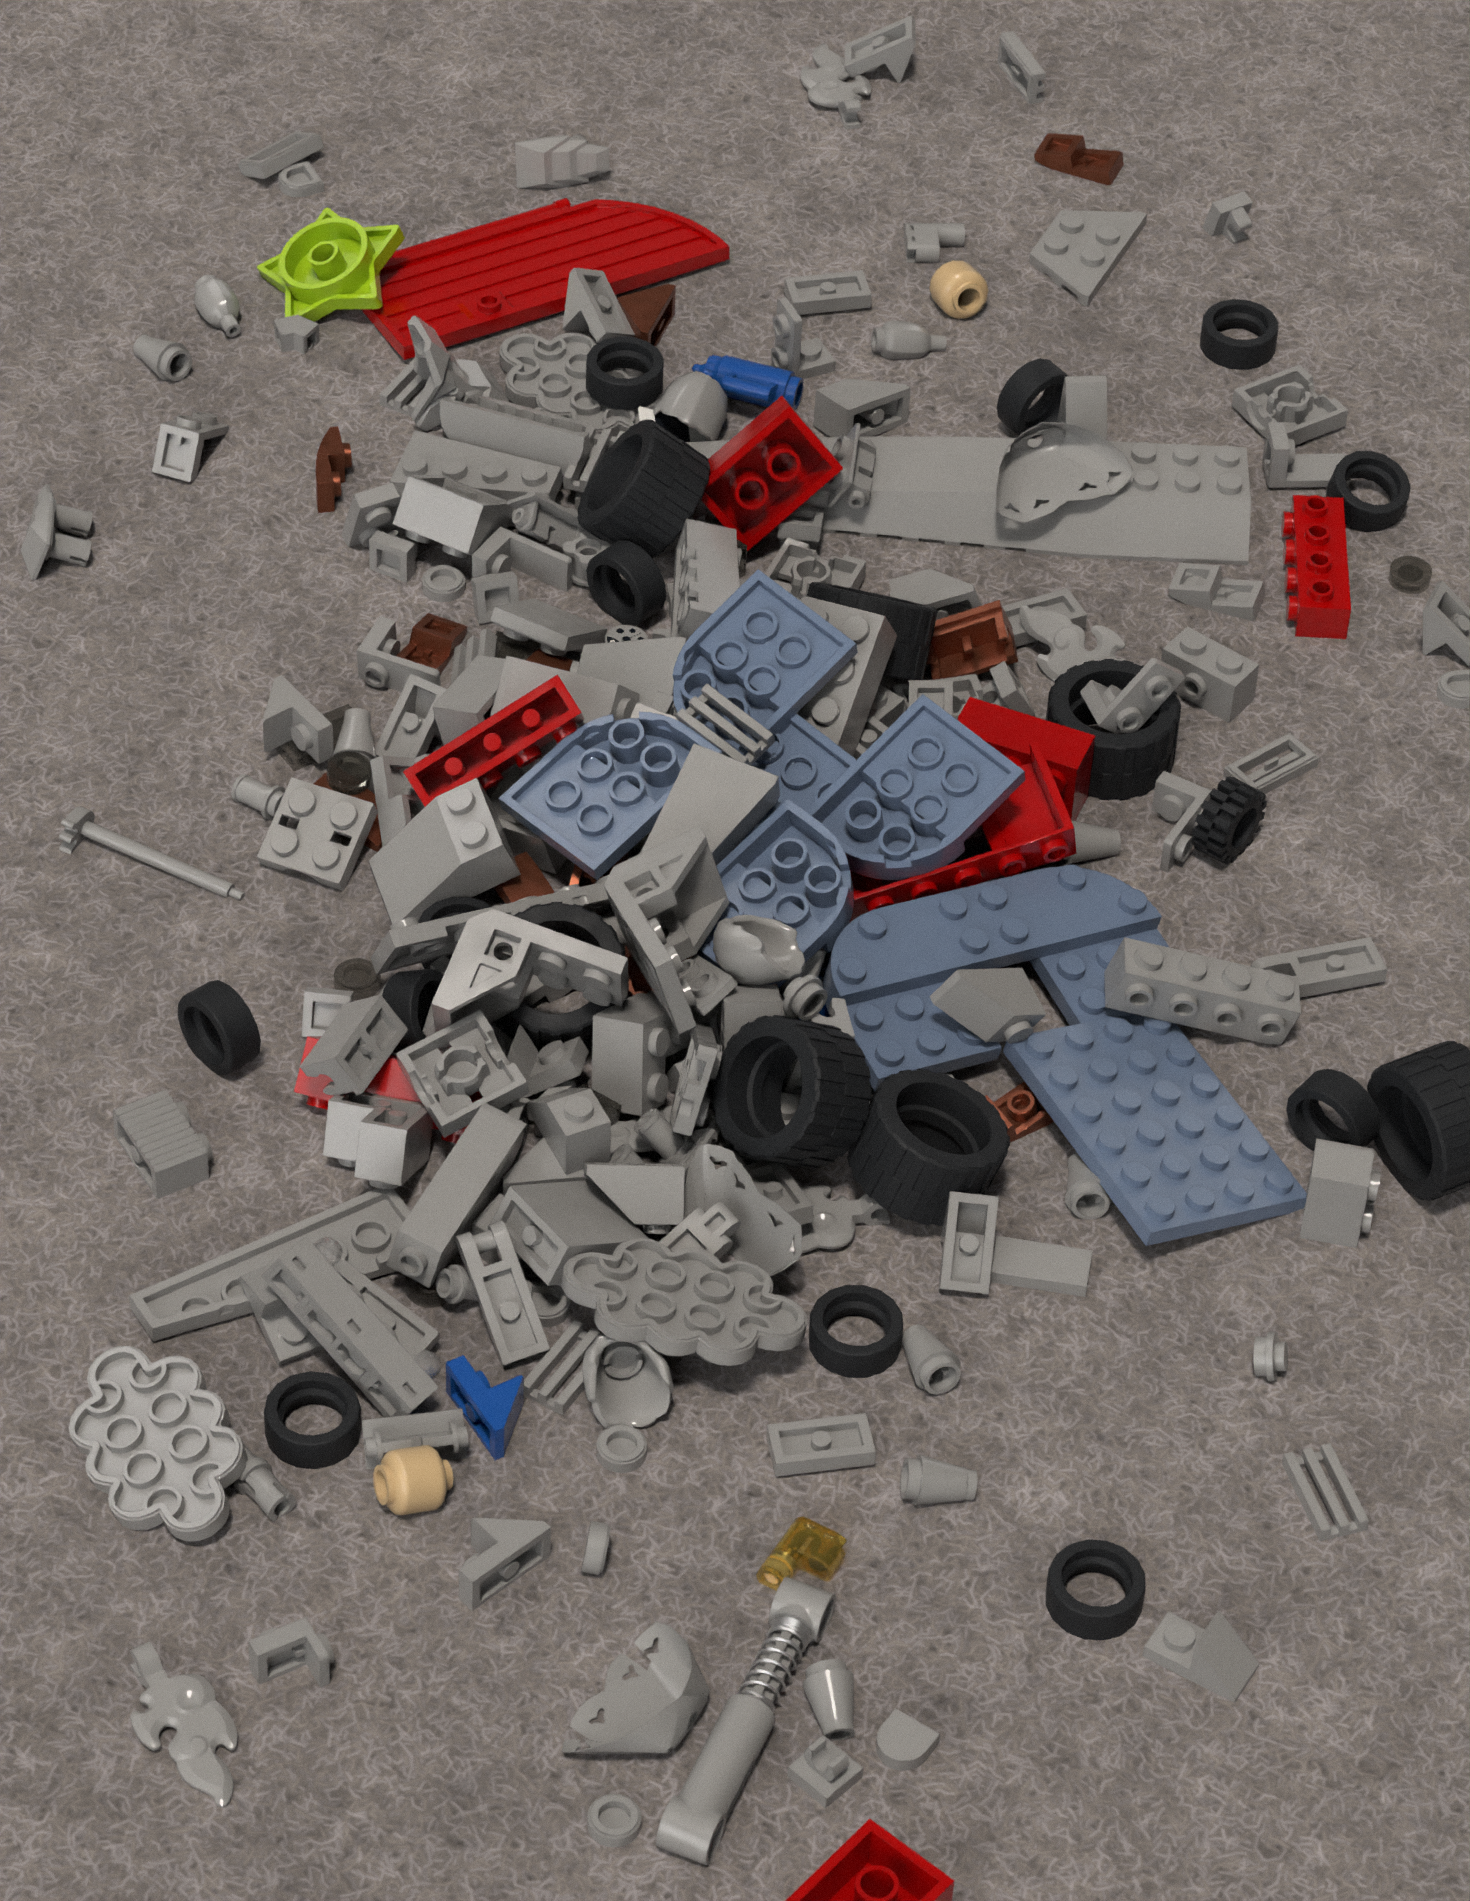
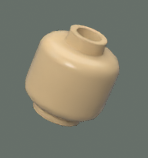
[930,261,988,319]
[373,1445,453,1515]

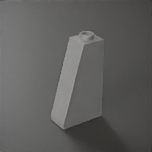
[640,743,780,866]
[386,1102,527,1288]

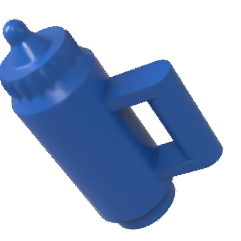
[692,355,804,410]

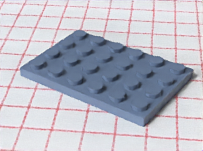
[1003,1014,1307,1246]

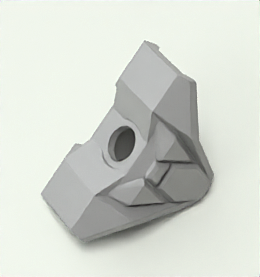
[407,316,509,432]

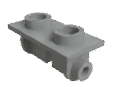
[826,423,876,509]
[507,491,585,553]
[361,1408,468,1470]

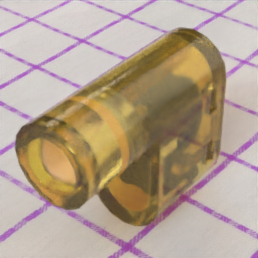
[756,1517,847,1591]

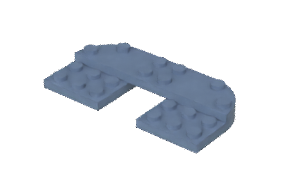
[672,569,1026,880]
[498,711,854,989]
[823,864,1170,1091]

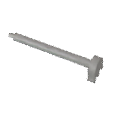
[59,806,245,901]

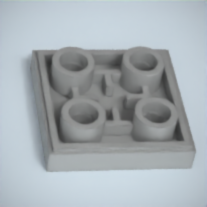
[490,598,608,656]

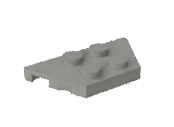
[1029,210,1147,307]
[670,1021,722,1136]

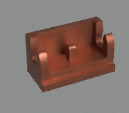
[926,600,1019,680]

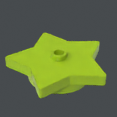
[257,207,405,322]

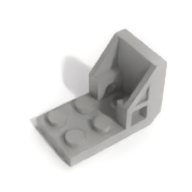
[604,826,729,1034]
[431,909,629,1033]

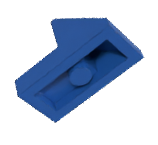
[446,1355,524,1460]

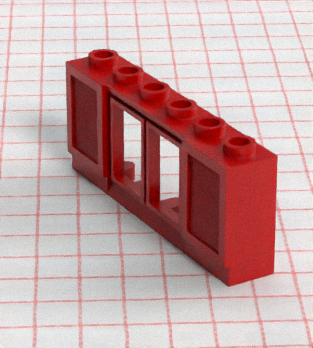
[849,741,1077,923]

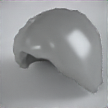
[653,371,728,441]
[713,915,805,985]
[582,1333,674,1428]

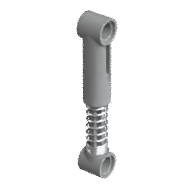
[656,1577,836,1865]

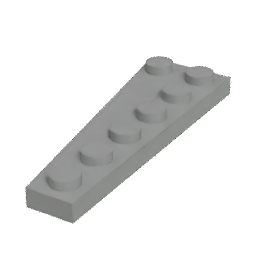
[371,875,613,975]
[129,1188,411,1341]

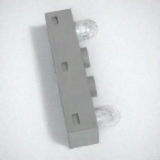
[261,1236,441,1417]

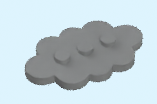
[499,333,662,437]
[562,1238,807,1366]
[69,1346,248,1541]

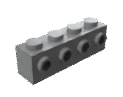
[1104,937,1301,1045]

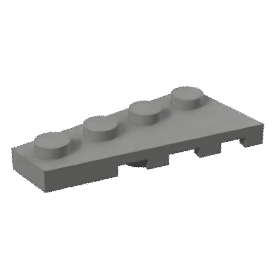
[390,430,563,501]

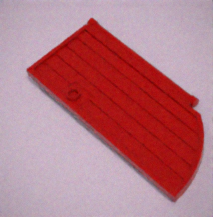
[361,198,730,360]

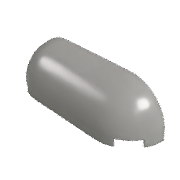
[440,396,589,475]

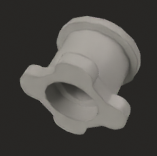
[563,530,611,587]

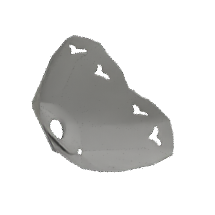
[995,422,1133,523]
[684,1144,802,1277]
[562,1621,710,1754]

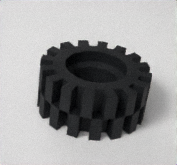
[1192,776,1267,865]

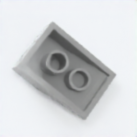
[368,778,521,924]

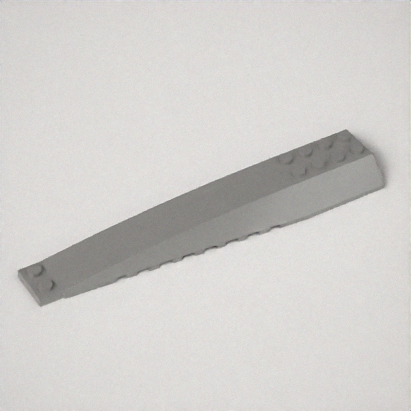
[575,437,1251,565]

